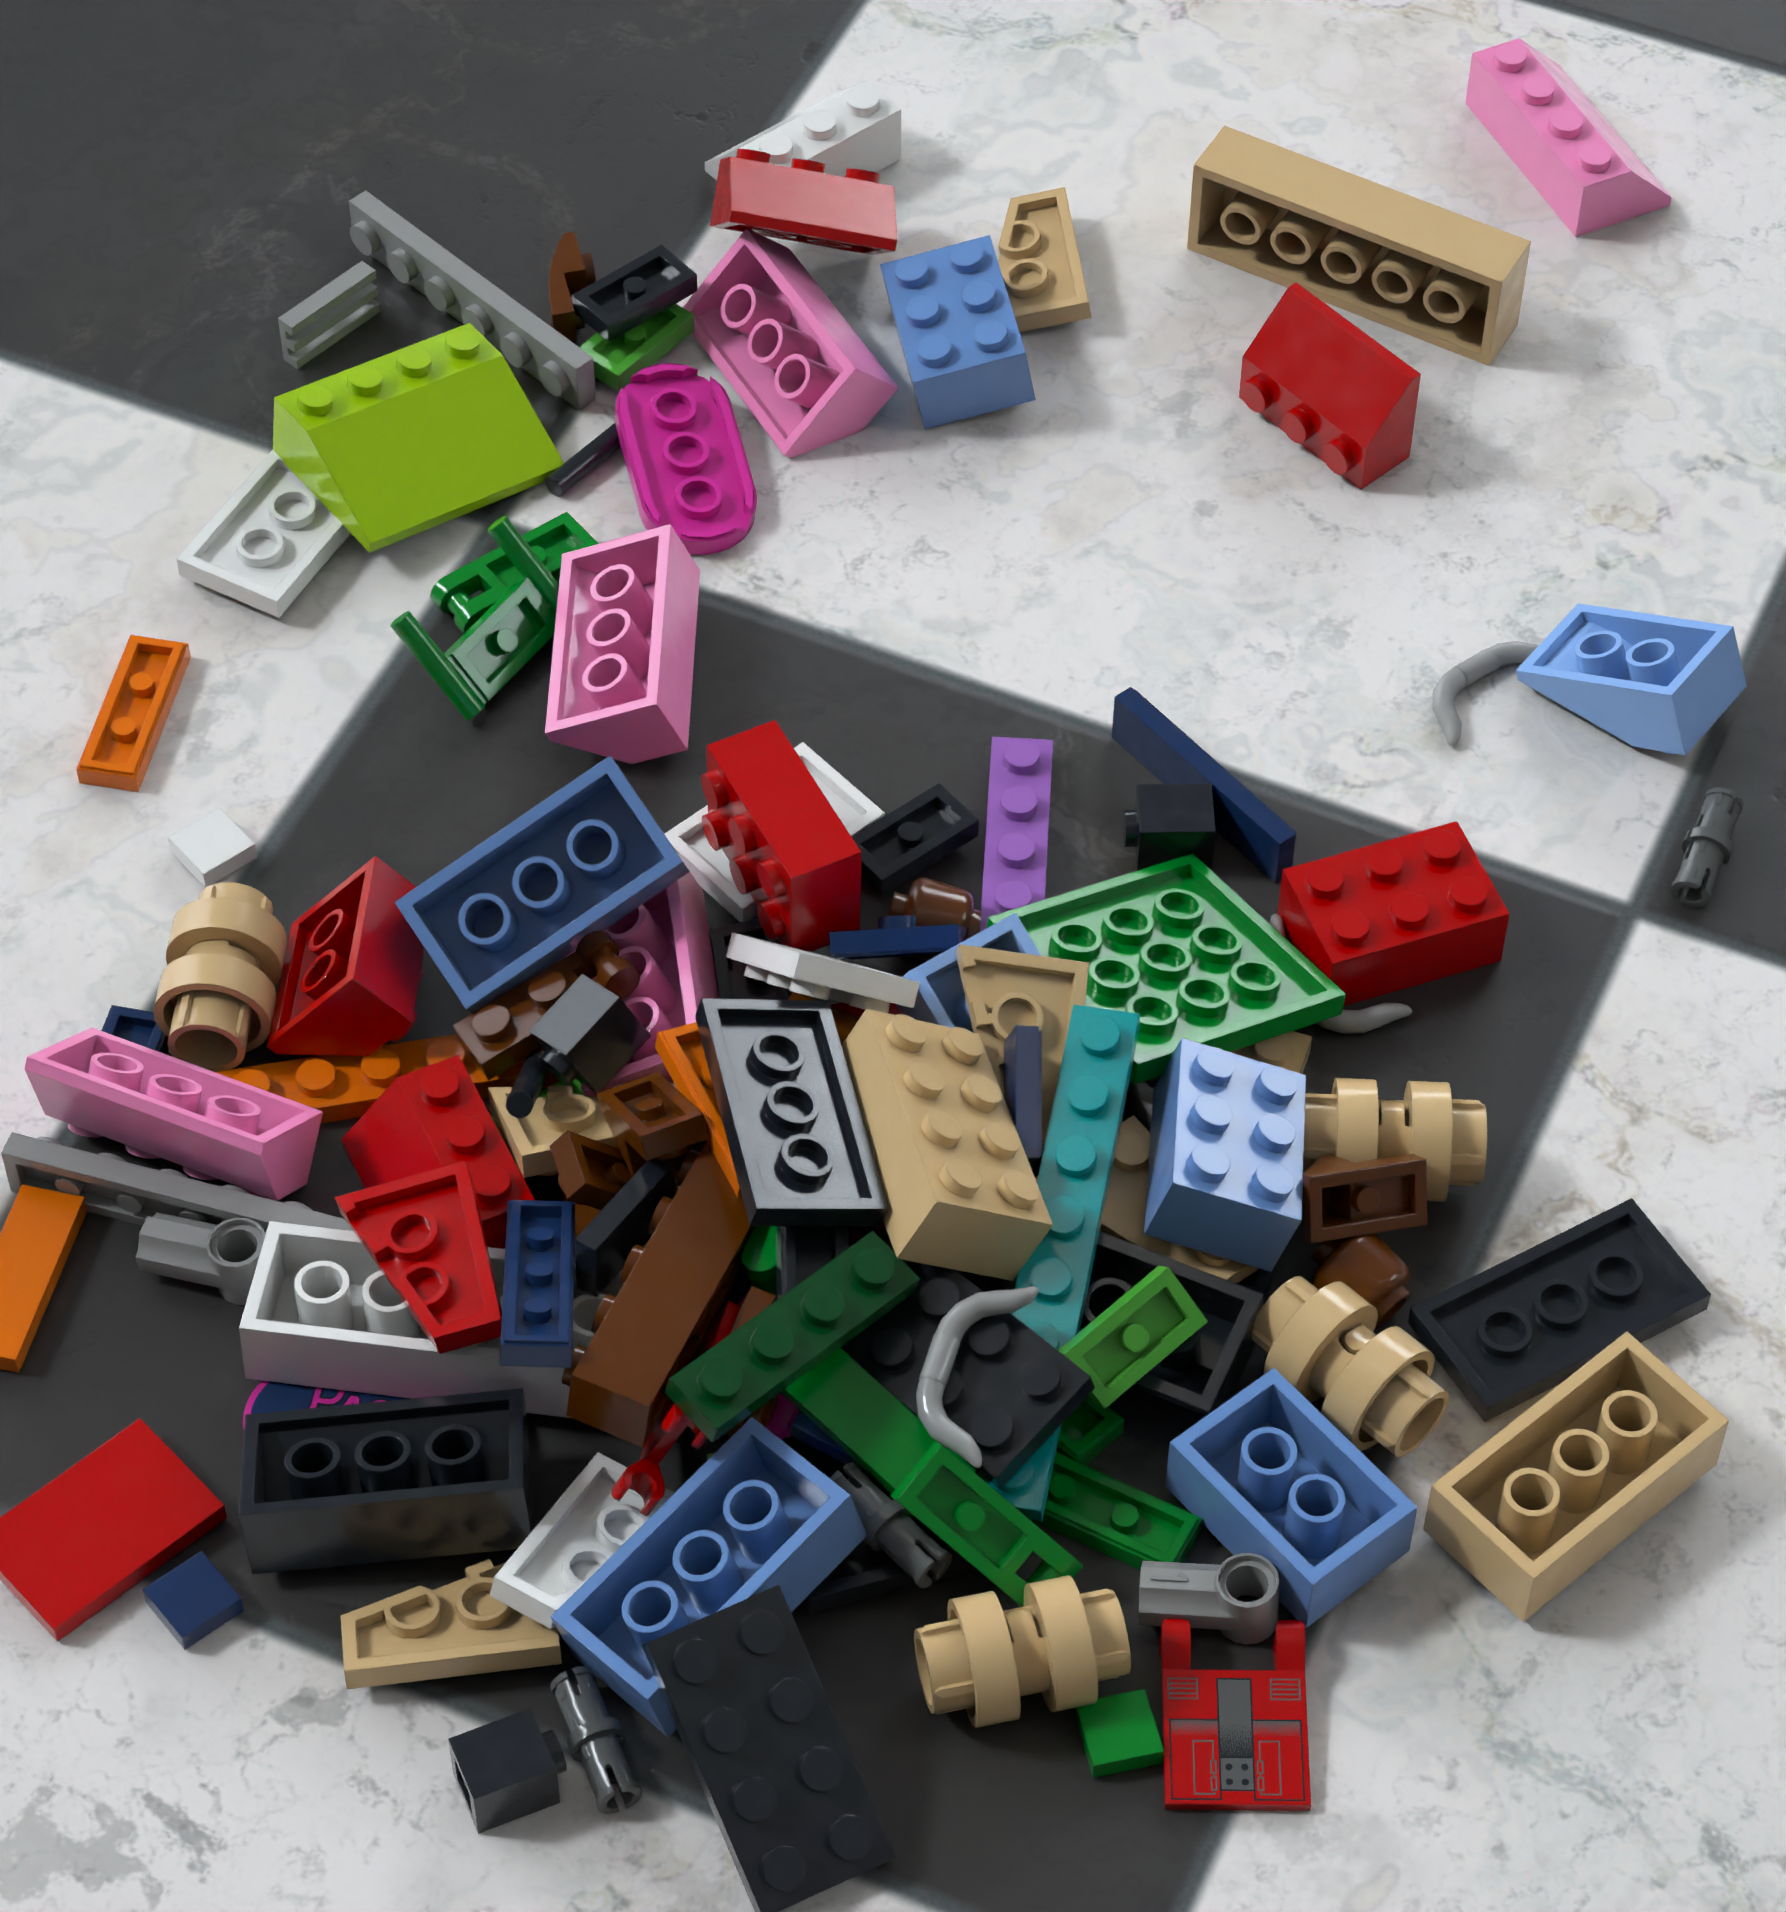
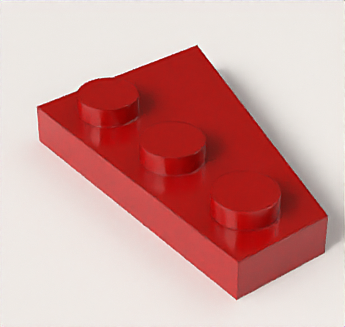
[334,1160,502,1354]

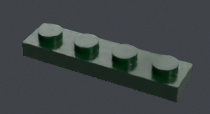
[665,1231,920,1443]

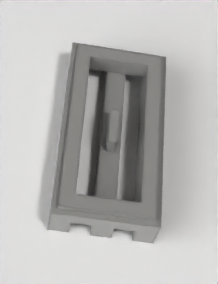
[278,261,380,369]

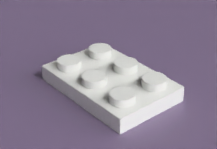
[177,450,351,618]
[665,742,885,922]
[726,932,920,1013]

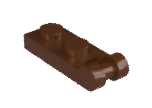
[452,930,640,1081]

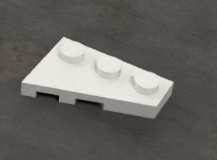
[490,1452,675,1629]

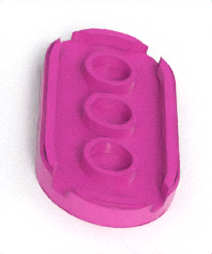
[615,363,757,555]

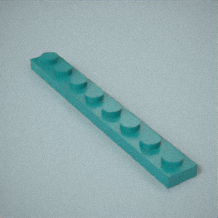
[977,1005,1140,1521]

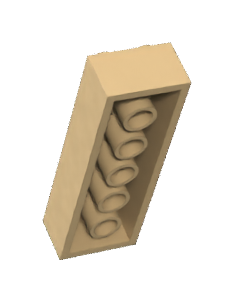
[1187,125,1531,366]

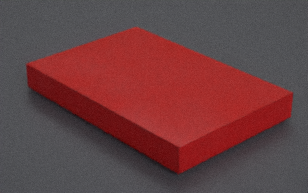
[0,1418,227,1642]

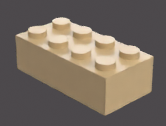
[841,1009,1053,1281]
[1423,1331,1729,1622]

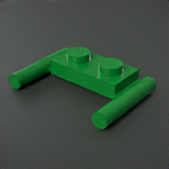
[390,516,559,721]

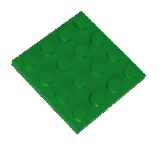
[986,854,1346,1085]

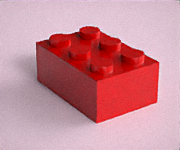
[701,720,861,952]
[1277,821,1510,1006]

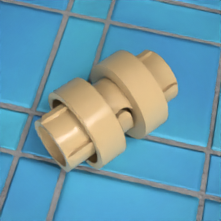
[154,882,287,1072]
[1303,1078,1487,1202]
[1251,1276,1449,1457]
[914,1575,1131,1728]

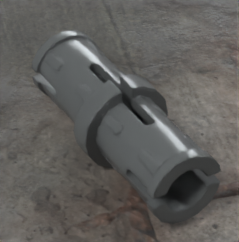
[1670,787,1744,908]
[830,1462,952,1589]
[550,1666,642,1814]

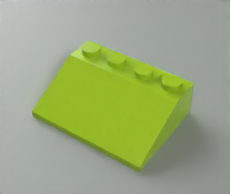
[273,323,564,553]

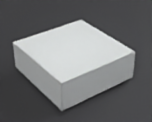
[168,807,257,887]

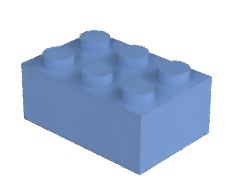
[880,235,1036,430]
[1144,1038,1306,1272]
[1165,1368,1418,1628]

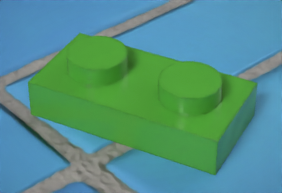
[579,304,695,392]
[1058,1266,1208,1409]

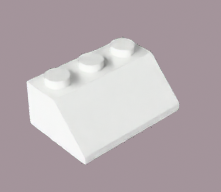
[705,81,901,181]

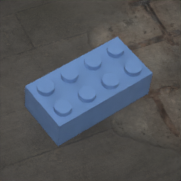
[394,756,690,1013]
[550,1417,867,1738]

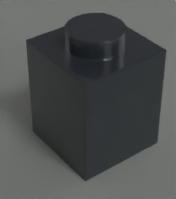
[1123,784,1216,871]
[529,974,651,1093]
[448,1708,567,1834]

